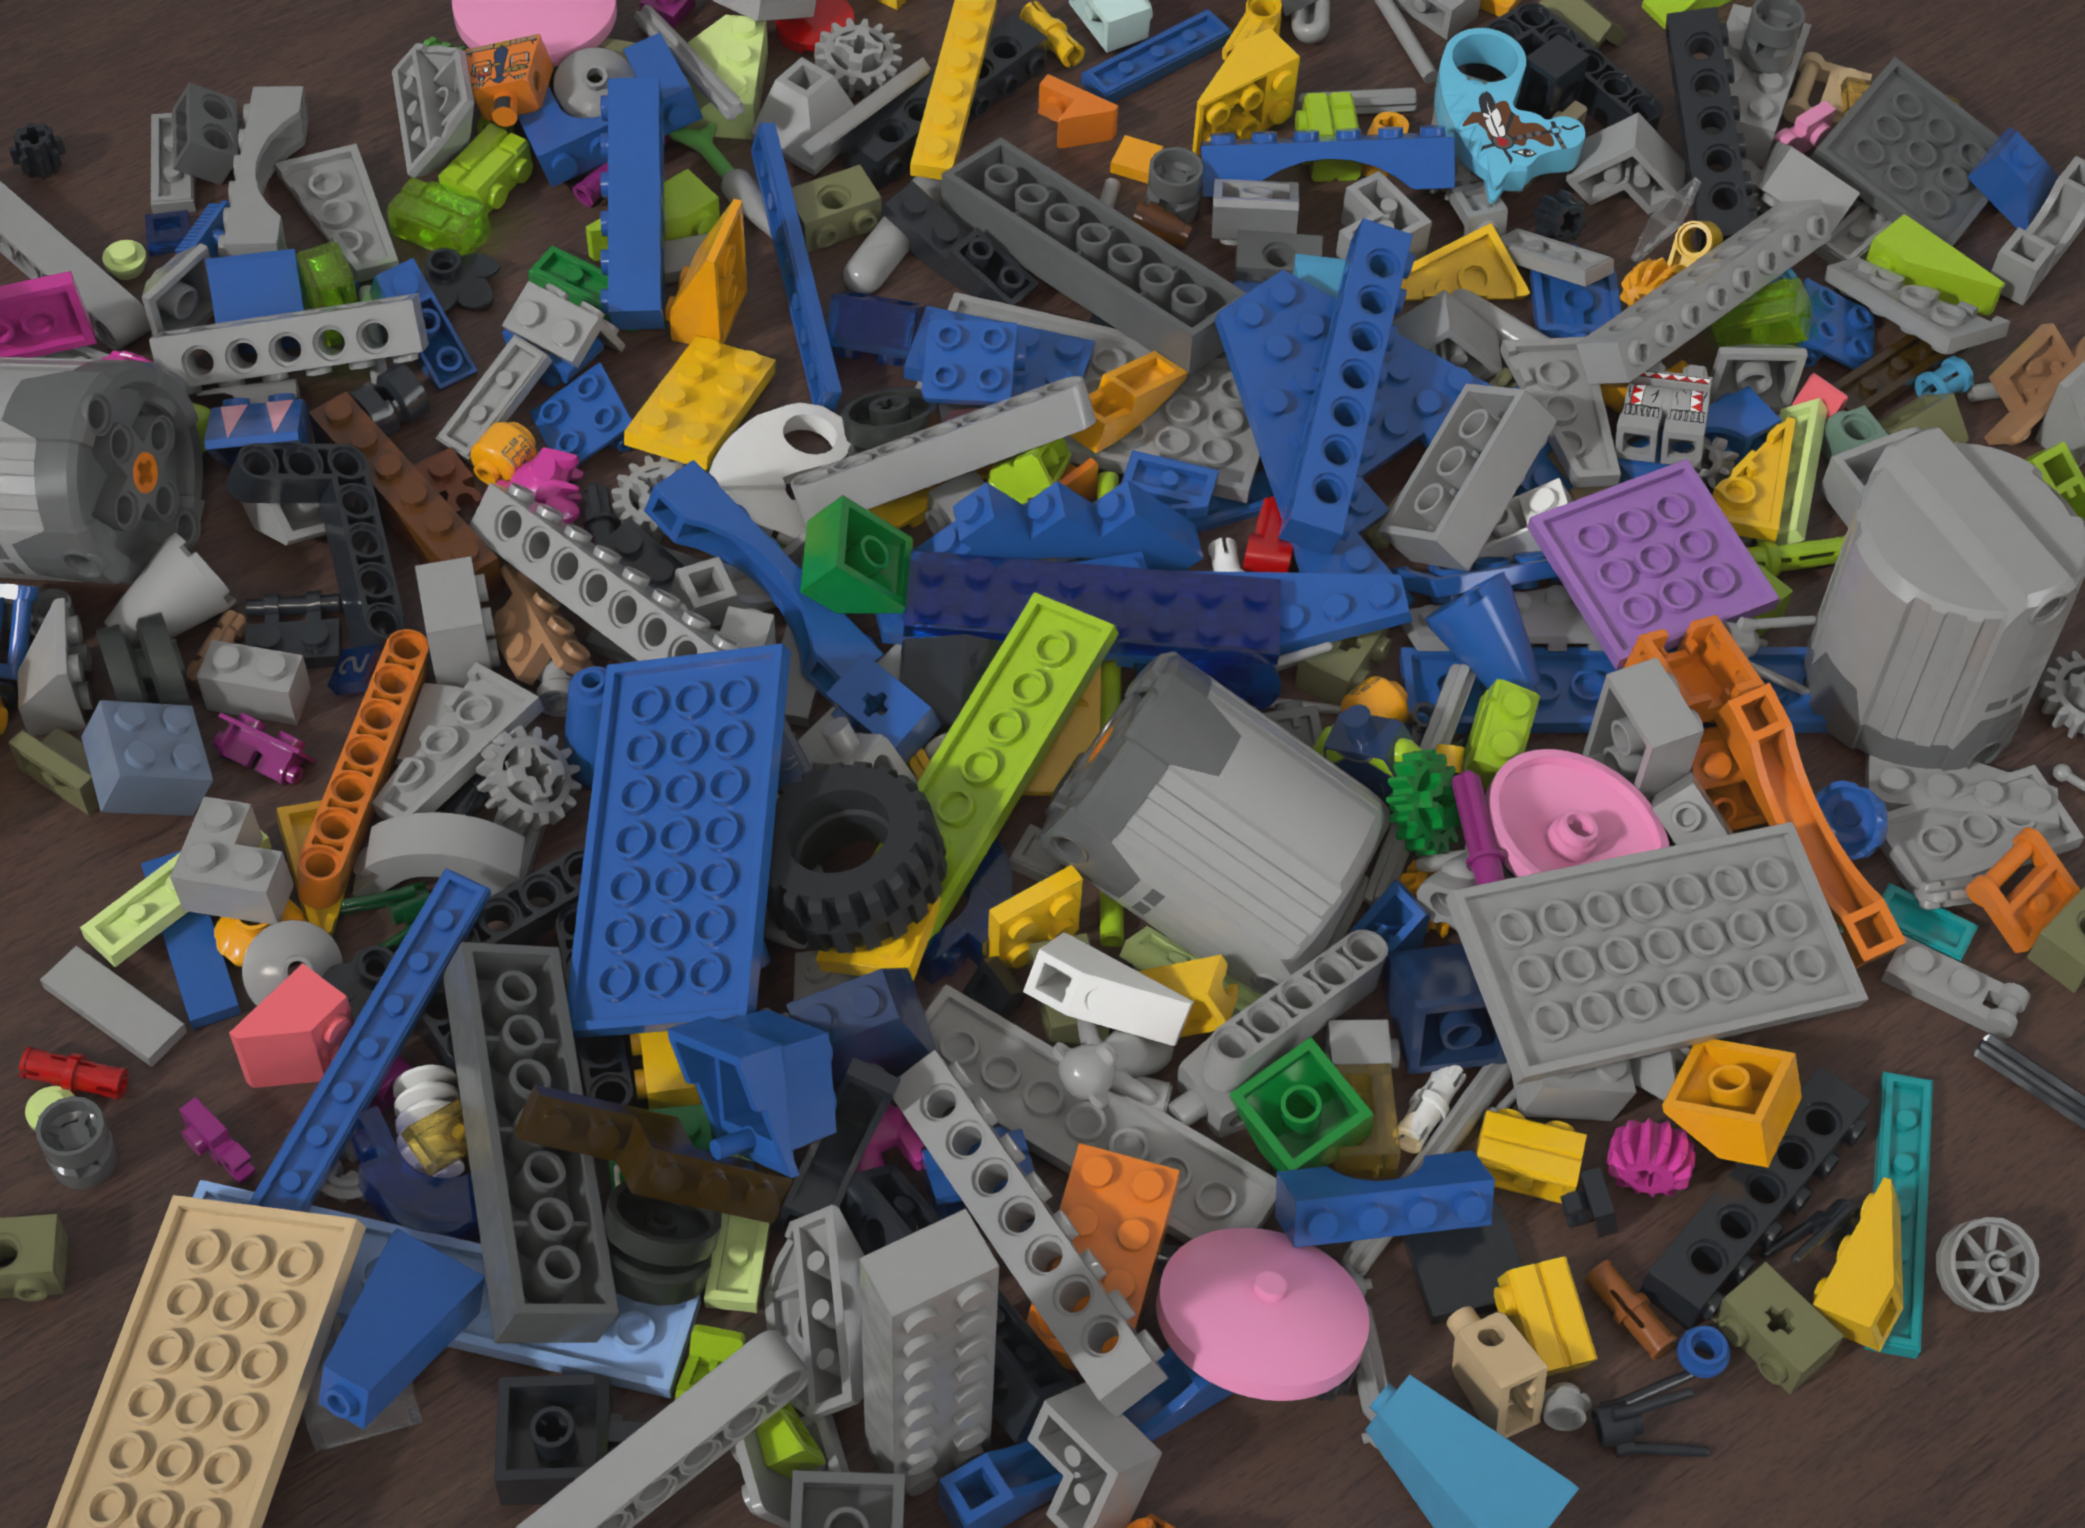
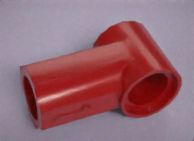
[1242,496,1293,573]

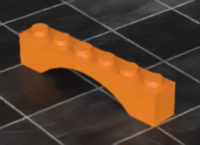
[1713,683,1907,969]

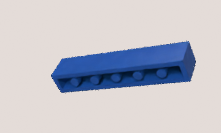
[600,77,666,330]

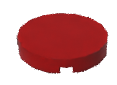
[776,0,854,54]

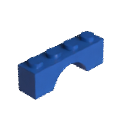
[1617,386,1782,484]
[1275,1150,1495,1248]

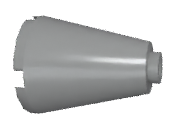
[104,532,237,650]

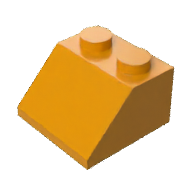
[1662,1039,1802,1168]

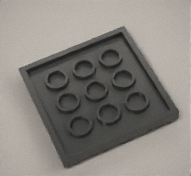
[1810,57,1999,246]

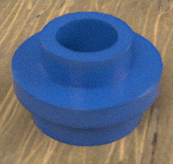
[1677,1326,1730,1378]

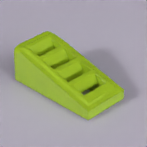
[756,1402,826,1479]

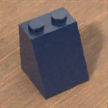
[1382,944,1506,1075]
[787,968,938,1087]

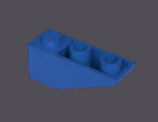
[369,258,478,391]

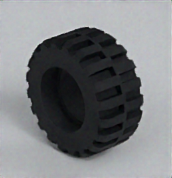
[766,761,947,953]

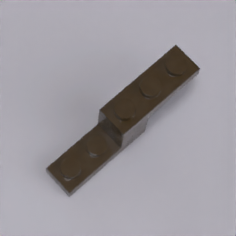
[515,1084,794,1224]

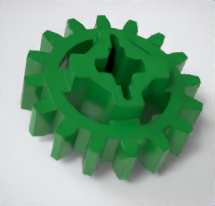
[1386,749,1462,856]

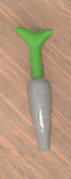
[669,123,772,239]

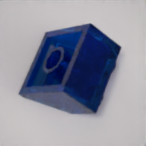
[826,291,930,366]

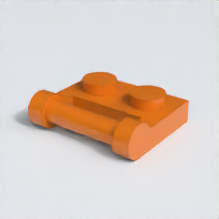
[1966,827,2081,953]

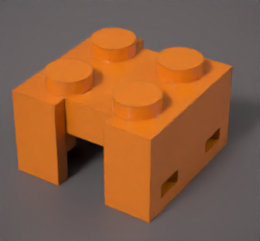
[1623,615,1765,724]

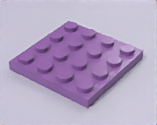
[1527,459,1780,670]

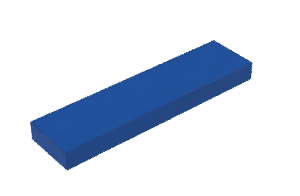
[1081,9,1233,103]
[141,851,242,1030]

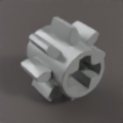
[1683,437,1739,489]

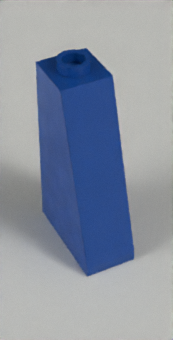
[319,1228,485,1429]

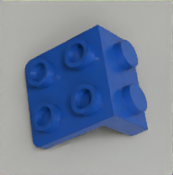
[922,319,1027,405]

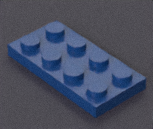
[904,306,1095,392]

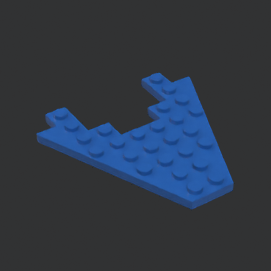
[1214,270,1573,609]

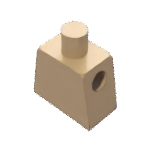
[1446,1306,1548,1438]

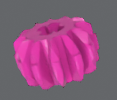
[1607,1118,1696,1198]

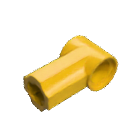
[1222,0,1282,60]

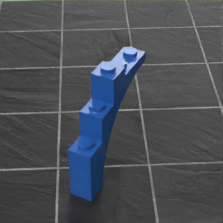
[910,480,1203,589]

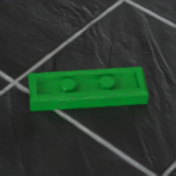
[528,245,637,333]

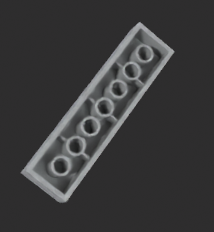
[859,1209,999,1496]

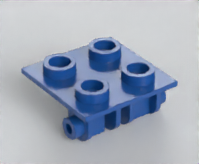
[1796,278,1874,370]
[529,362,632,468]

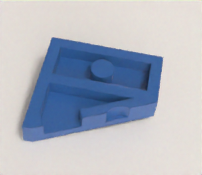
[1122,450,1219,519]

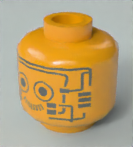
[470,422,537,486]
[1340,676,1409,725]

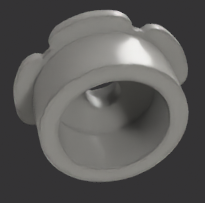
[1542,1382,1592,1431]

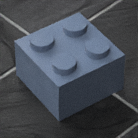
[81,700,213,816]

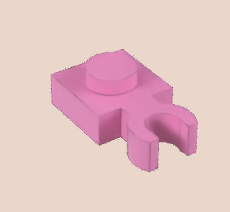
[1769,100,1837,154]

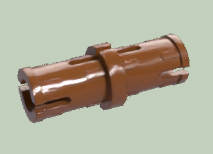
[1584,1260,1679,1361]

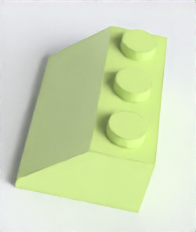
[683,15,768,140]

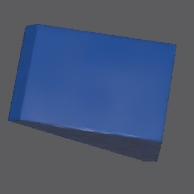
[1346,880,1430,977]

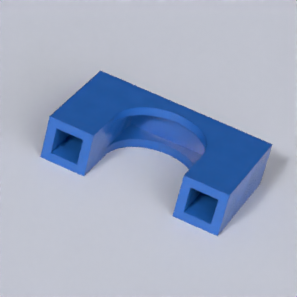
[517,32,703,188]

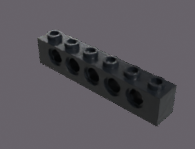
[1665,7,1758,252]
[841,13,1048,192]
[1639,1066,1871,1330]
[839,1163,1078,1443]

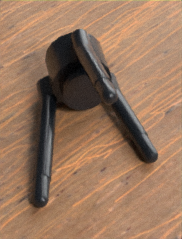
[1760,1199,1861,1307]
[1591,1370,1711,1457]

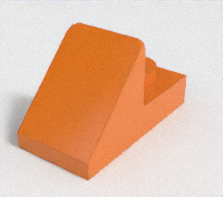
[1038,74,1119,148]

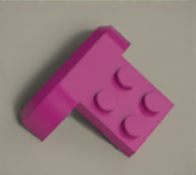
[0,271,97,358]

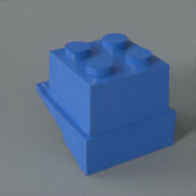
[668,1009,837,1178]

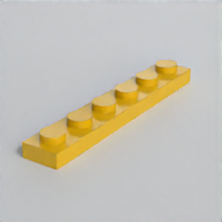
[910,0,997,180]

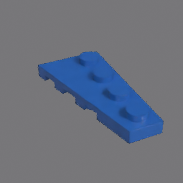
[1391,550,1561,603]

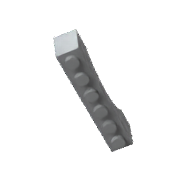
[218,86,309,257]

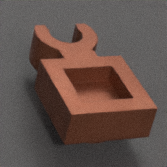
[414,447,481,519]

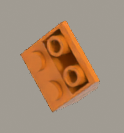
[1689,726,1768,830]

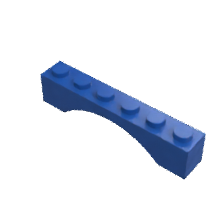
[1201,125,1455,197]
[644,460,884,704]
[939,1347,1234,1528]

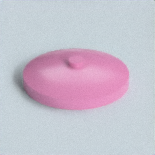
[452,0,617,67]
[1485,749,1669,877]
[1156,1228,1370,1401]

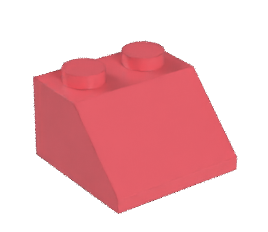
[229,963,355,1088]

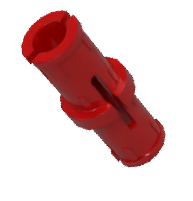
[19,1046,129,1100]

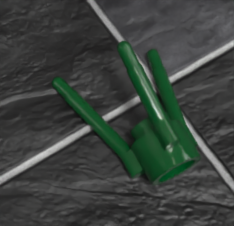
[339,881,429,950]

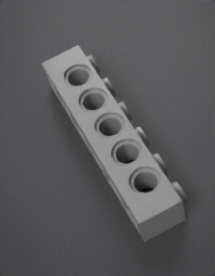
[149,293,429,395]

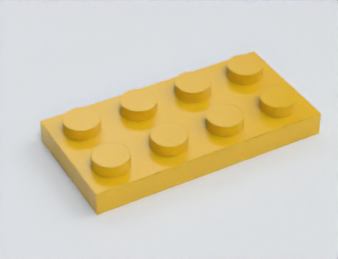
[624,336,776,470]

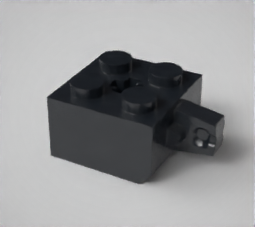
[494,1374,647,1506]

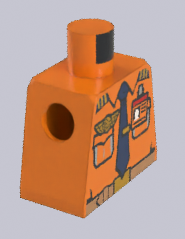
[465,33,553,127]

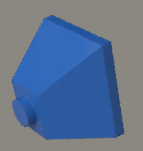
[1967,127,2059,230]

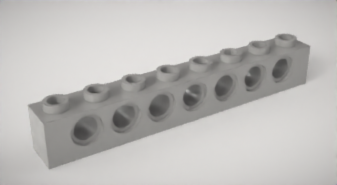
[1576,199,1831,384]
[469,482,741,661]
[893,1050,1168,1418]

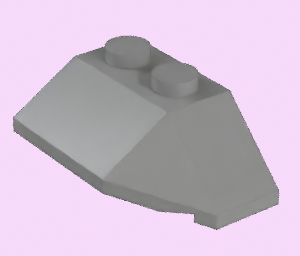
[392,43,474,178]
[764,1204,865,1420]

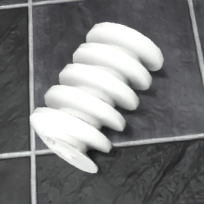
[393,1064,465,1182]

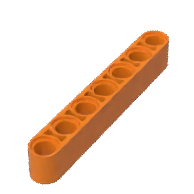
[297,629,429,909]

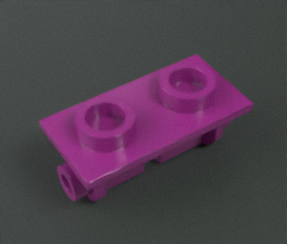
[213,712,317,786]

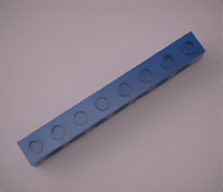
[1278,218,1415,555]

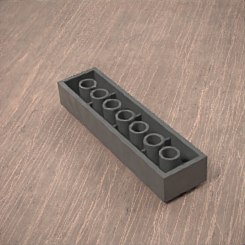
[941,137,1246,376]
[443,942,619,1343]

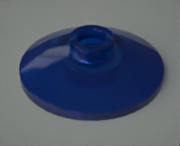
[1191,646,1281,711]

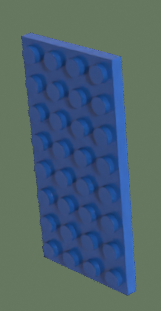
[567,643,791,1038]

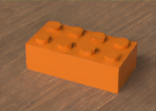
[1026,1143,1180,1372]

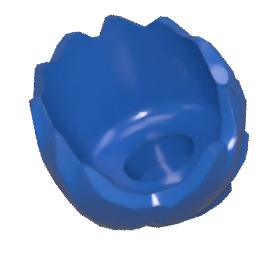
[1815,781,1888,860]

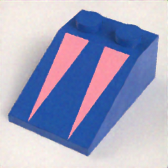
[204,393,312,467]

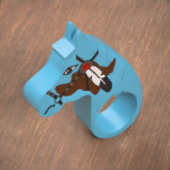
[1434,28,1585,204]

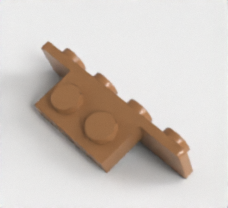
[1984,323,2085,446]
[492,563,594,685]

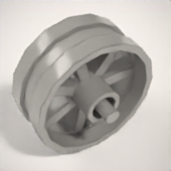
[1936,1217,2039,1313]

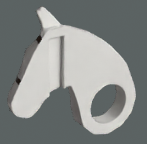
[709,402,851,546]

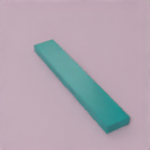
[1864,1071,1933,1359]

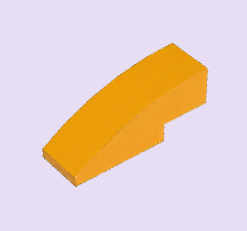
[1069,351,1188,453]

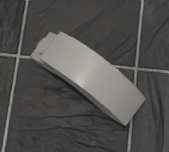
[353,812,525,896]

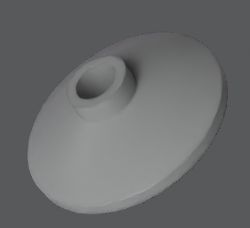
[554,47,635,118]
[242,920,343,1006]

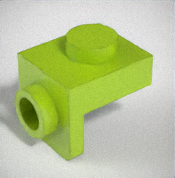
[675,1324,746,1400]

